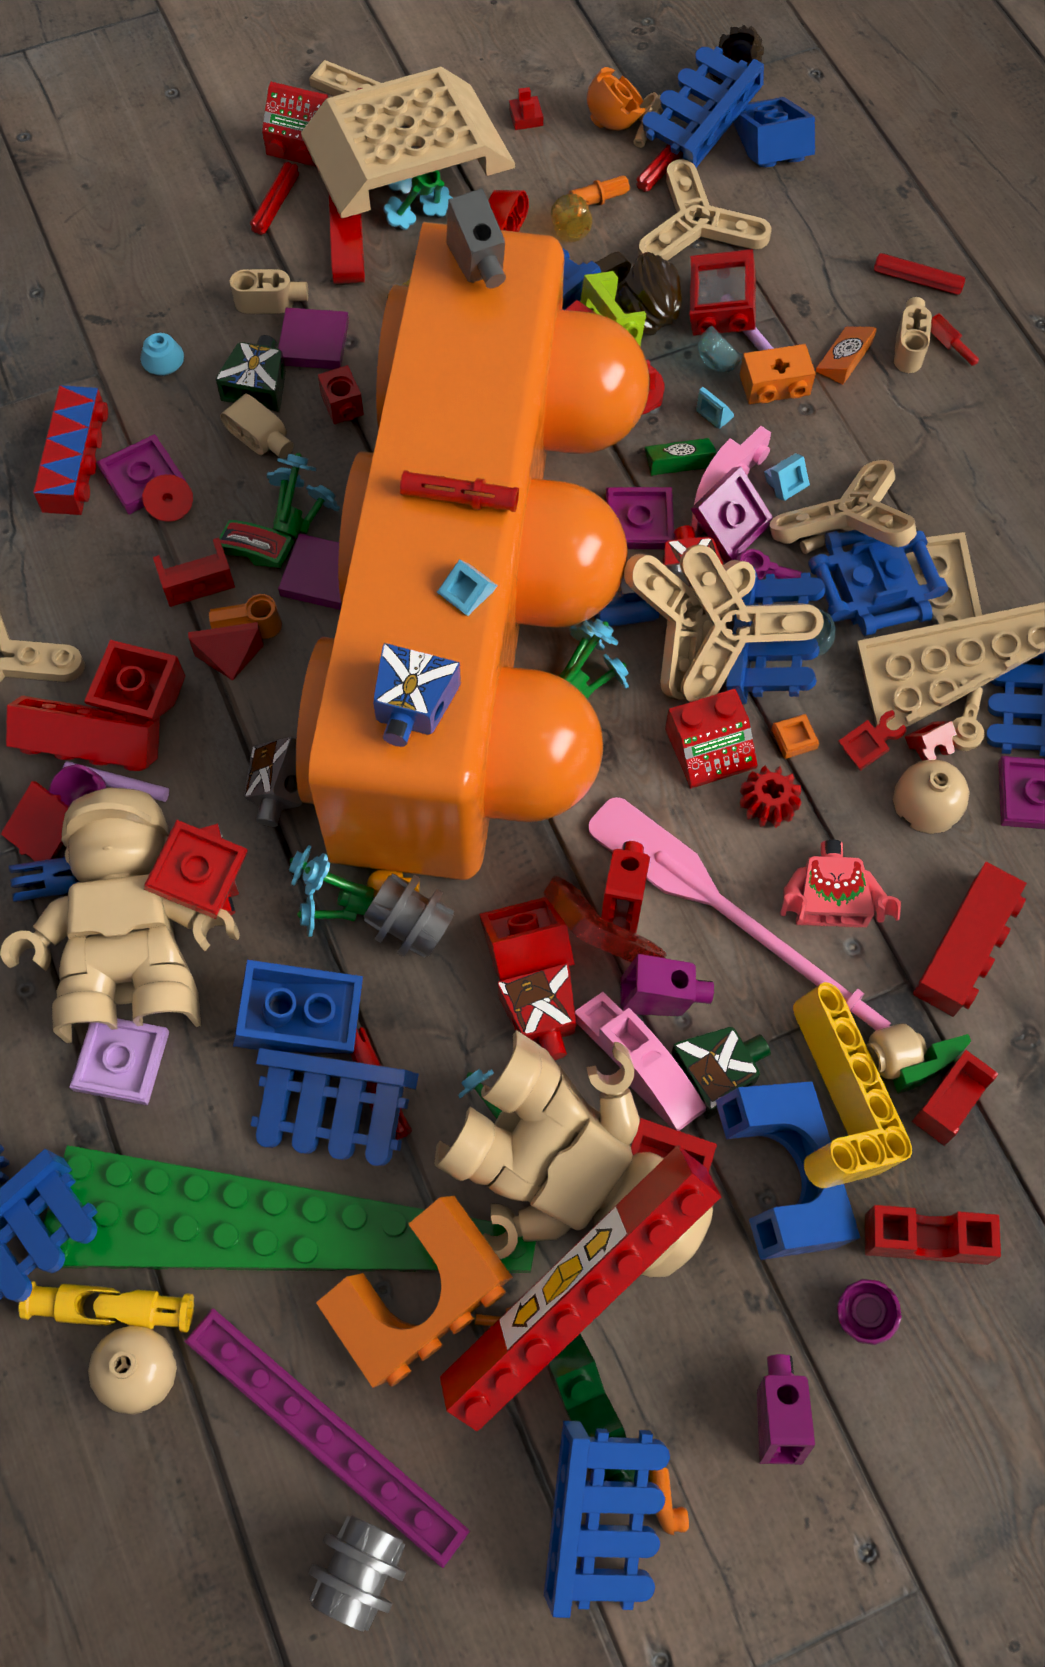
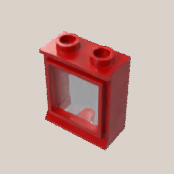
[689,249,756,336]

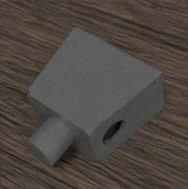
[446,188,506,288]

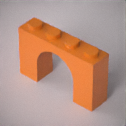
[316,1196,513,1388]

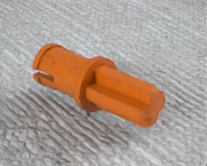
[569,175,630,210]

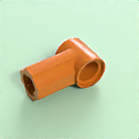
[209,594,282,639]

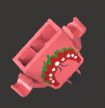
[780,840,901,928]

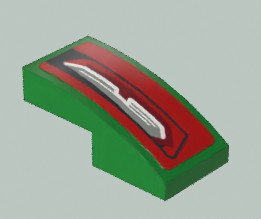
[219,520,295,568]

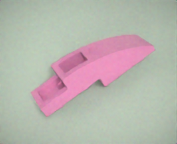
[691,426,771,538]
[575,992,706,1131]

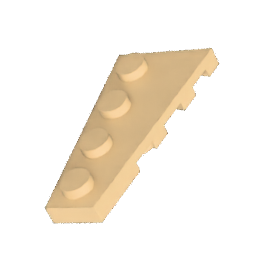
[906,532,982,625]

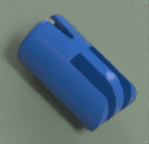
[594,591,660,627]
[9,857,80,902]

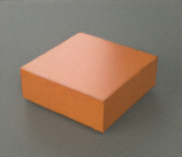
[771,714,819,759]

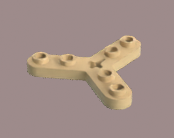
[638,159,772,261]
[769,460,917,547]
[680,545,824,702]
[624,554,756,700]
[0,613,85,682]

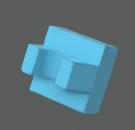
[764,453,810,501]

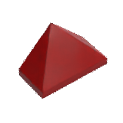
[188,622,263,681]

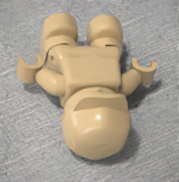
[0,788,240,1043]
[434,1030,713,1277]

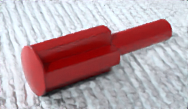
[931,313,979,366]

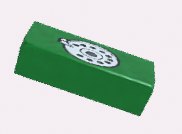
[645,438,717,476]

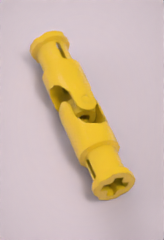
[19,1281,194,1333]

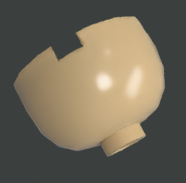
[893,759,969,834]
[88,1326,177,1415]

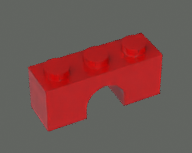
[865,1205,1001,1265]

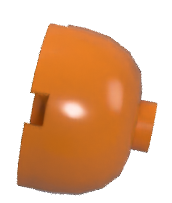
[587,67,645,131]

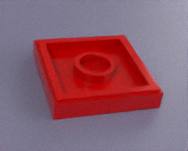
[144,820,248,919]

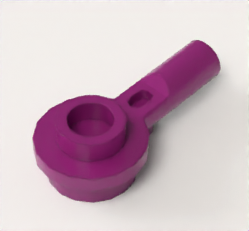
[736,549,802,580]

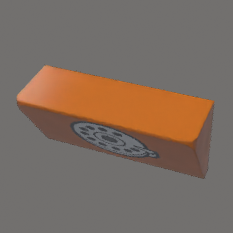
[816,327,877,385]

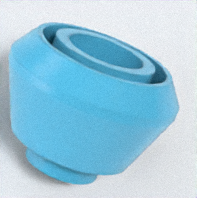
[140,333,184,376]

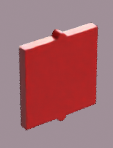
[1,781,69,861]

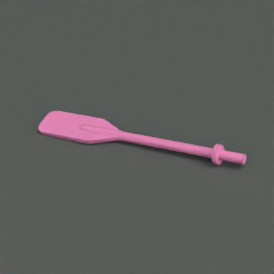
[589,798,891,1030]

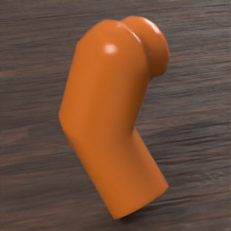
[648,1467,689,1535]

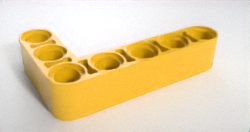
[793,982,912,1188]

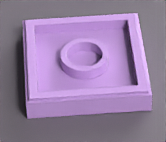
[69,1018,169,1105]

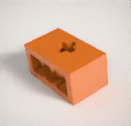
[739,344,816,404]

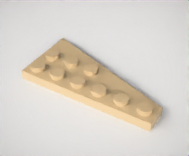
[857,602,1045,730]

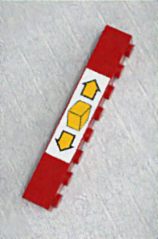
[440,1145,721,1432]

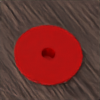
[142,474,193,522]

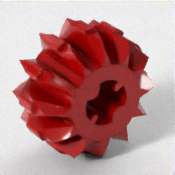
[739,765,801,828]

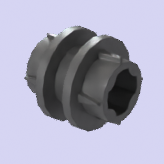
[364,873,454,958]
[308,1515,406,1631]

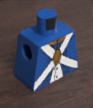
[373,643,461,747]

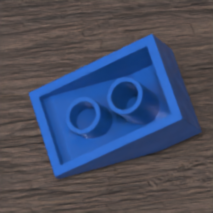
[733,97,815,167]
[233,960,363,1053]

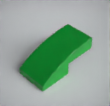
[892,1034,971,1094]

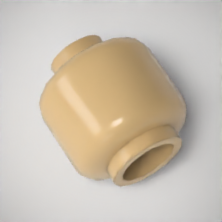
[866,1024,927,1079]

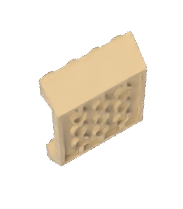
[301,67,515,219]

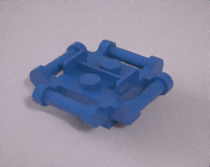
[808,530,949,636]

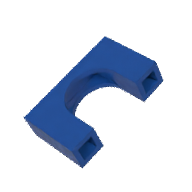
[716,1082,861,1260]

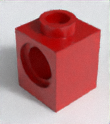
[318,365,364,424]

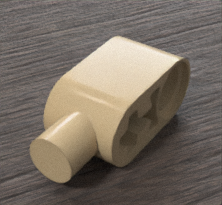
[230,269,308,314]
[894,297,932,373]
[220,394,294,459]

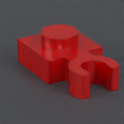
[838,710,906,771]

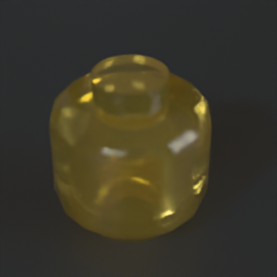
[550,193,593,242]

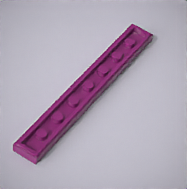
[184,1308,470,1568]

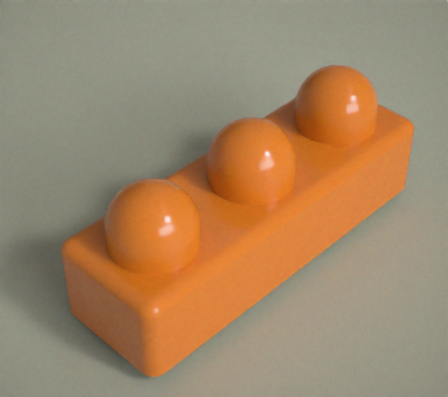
[296,222,649,880]

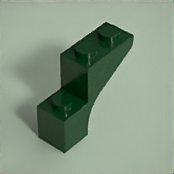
[547,1334,635,1482]

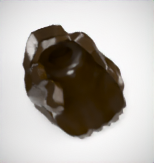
[708,25,764,85]
[617,252,682,335]

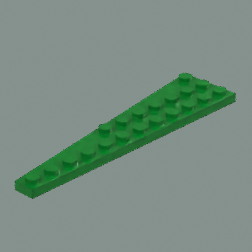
[36,1145,536,1273]

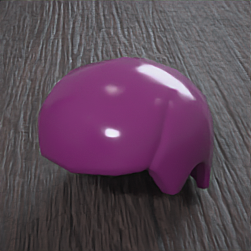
[48,764,106,807]
[837,1279,902,1345]

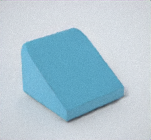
[696,387,734,429]
[437,559,498,616]

